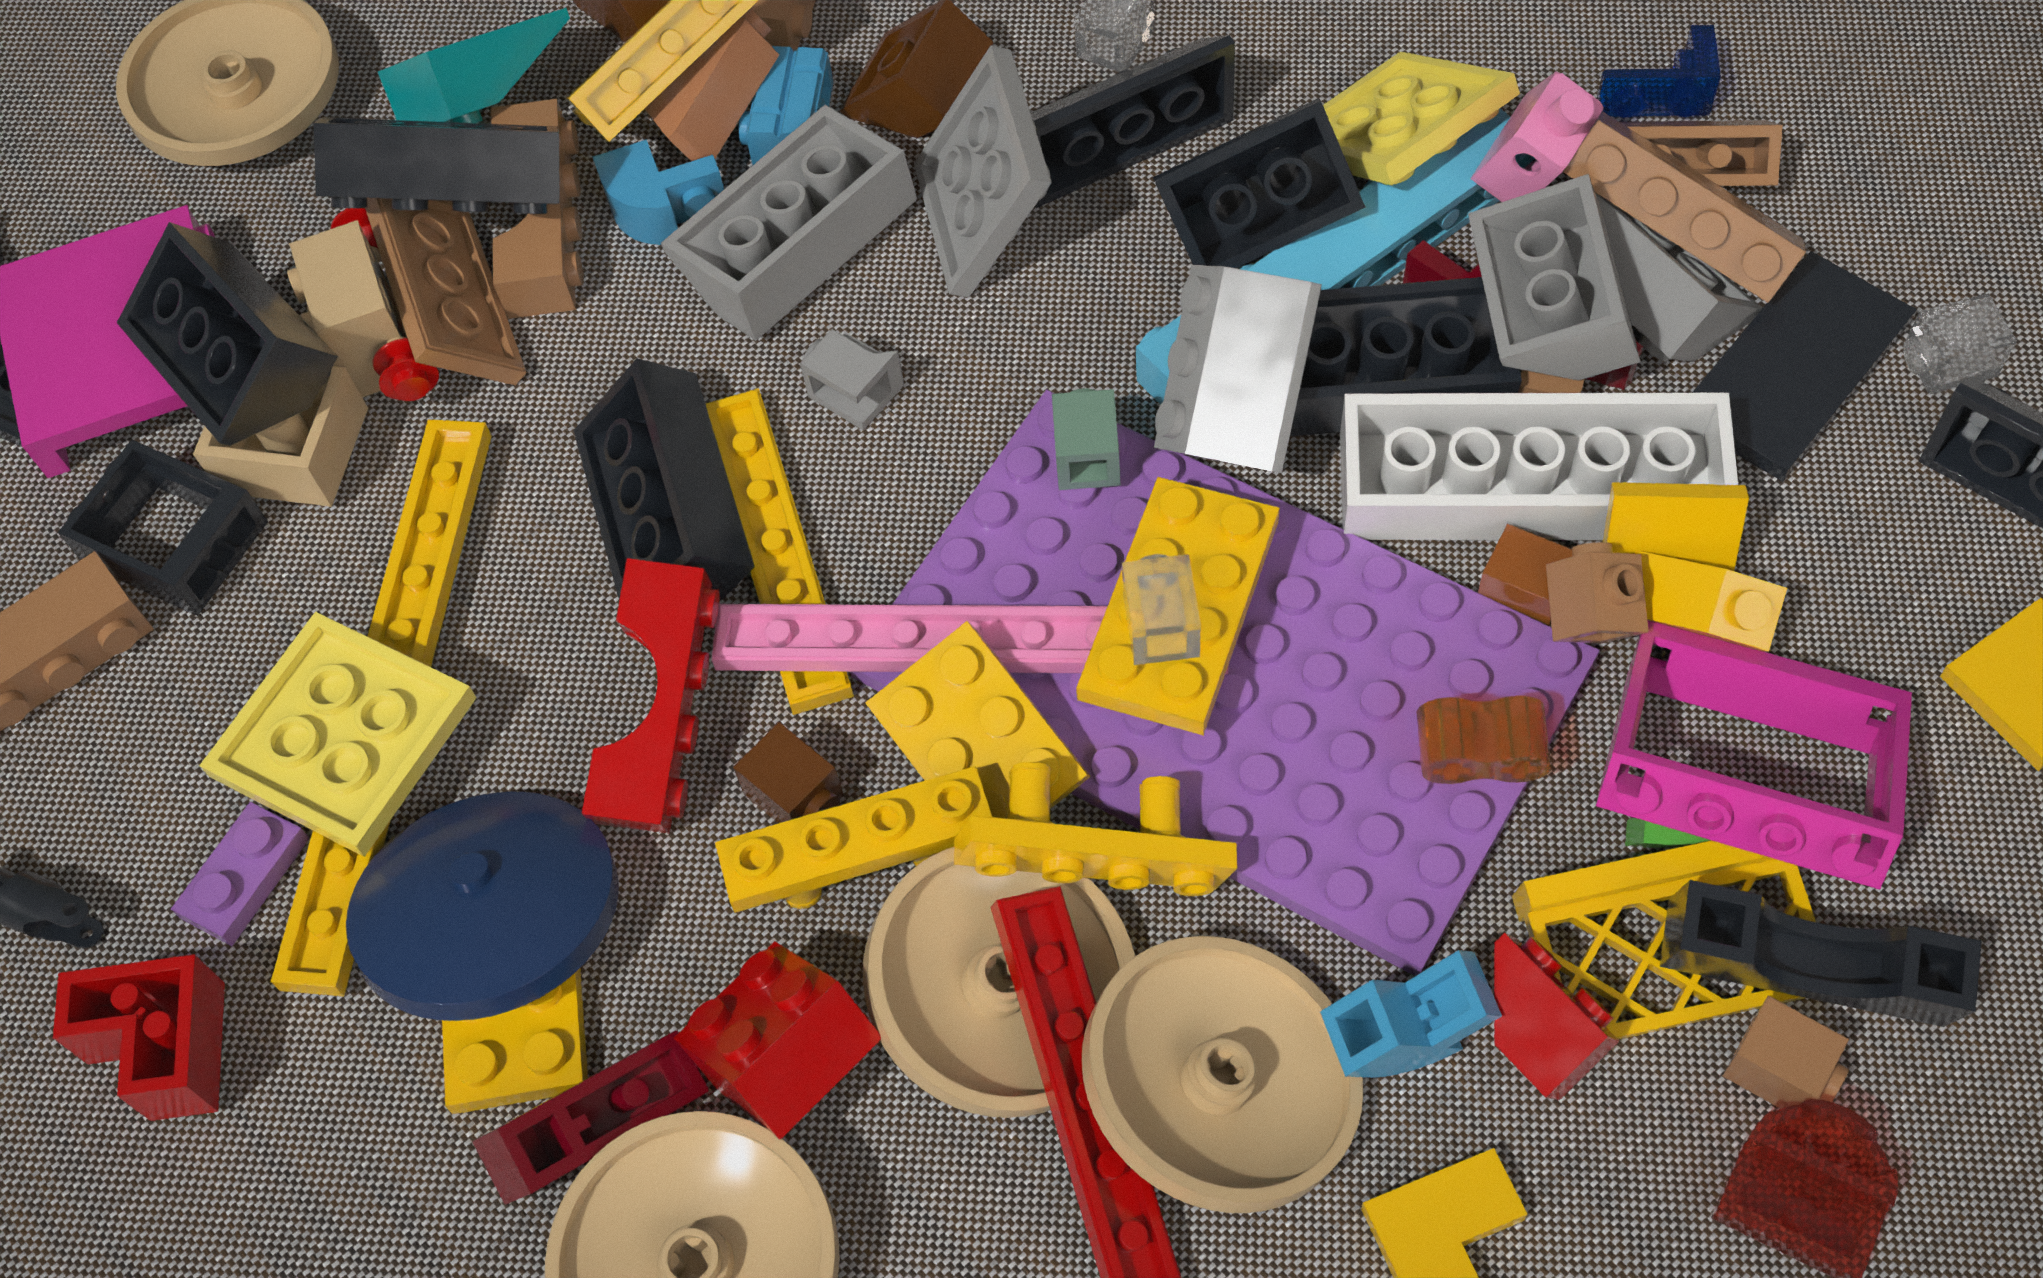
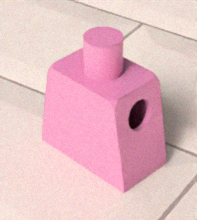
[1470,71,1604,202]

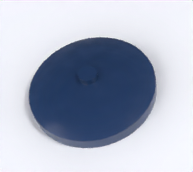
[346,791,619,1021]

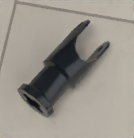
[0,867,104,949]

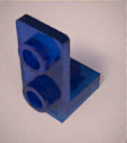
[1596,25,1721,118]

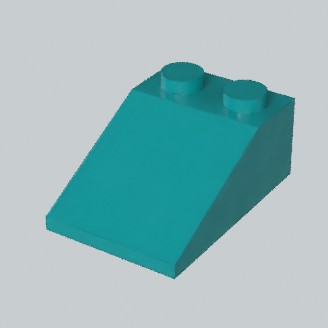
[378,8,570,123]

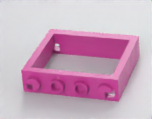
[1596,620,1912,890]

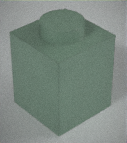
[1052,388,1121,490]

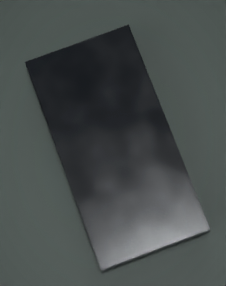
[1692,251,1917,482]

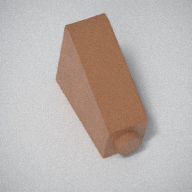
[645,8,779,161]

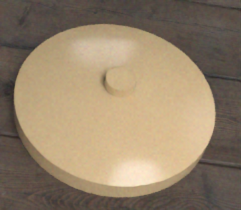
[116,0,339,166]
[863,847,1135,1118]
[1082,936,1363,1213]
[545,1111,840,1278]

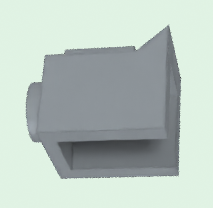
[800,329,904,430]

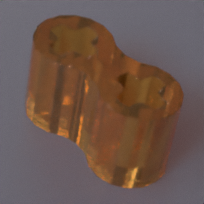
[1416,696,1552,784]

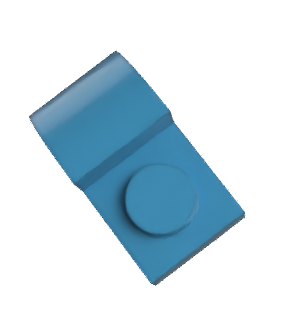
[593,140,724,245]
[1320,950,1502,1078]

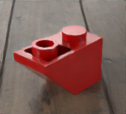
[1494,933,1620,1100]

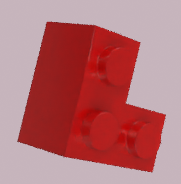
[53,954,225,1121]

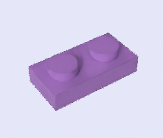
[171,802,310,946]

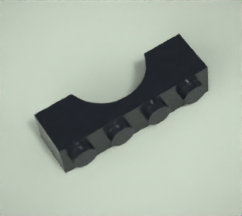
[1660,880,1982,1027]

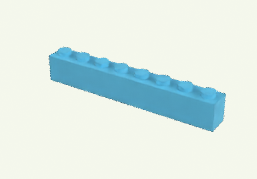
[1136,108,1535,405]

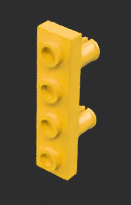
[954,762,1237,896]
[715,766,992,913]

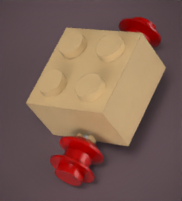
[287,208,439,401]

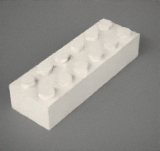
[1340,393,1738,540]

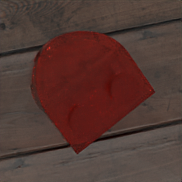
[1711,1099,1898,1278]

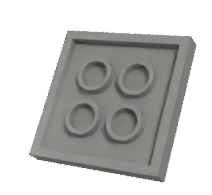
[914,45,1052,297]

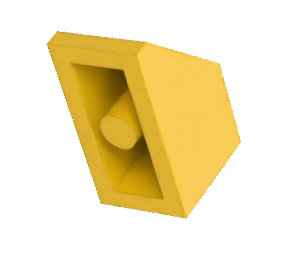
[1634,551,1787,652]

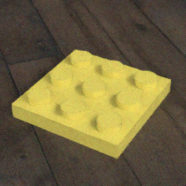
[1323,52,1520,186]
[199,612,477,857]

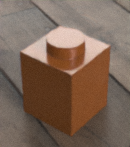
[1478,524,1572,627]

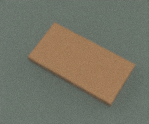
[365,198,527,386]

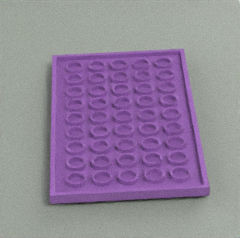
[850,390,1600,976]

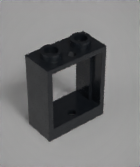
[58,439,268,616]

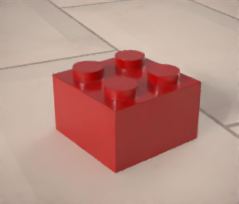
[674,941,881,1140]

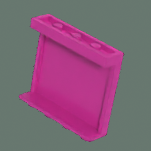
[0,205,216,478]

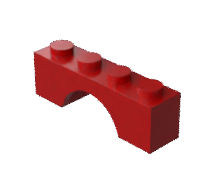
[582,558,720,834]

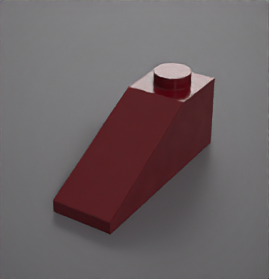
[472,1030,709,1205]

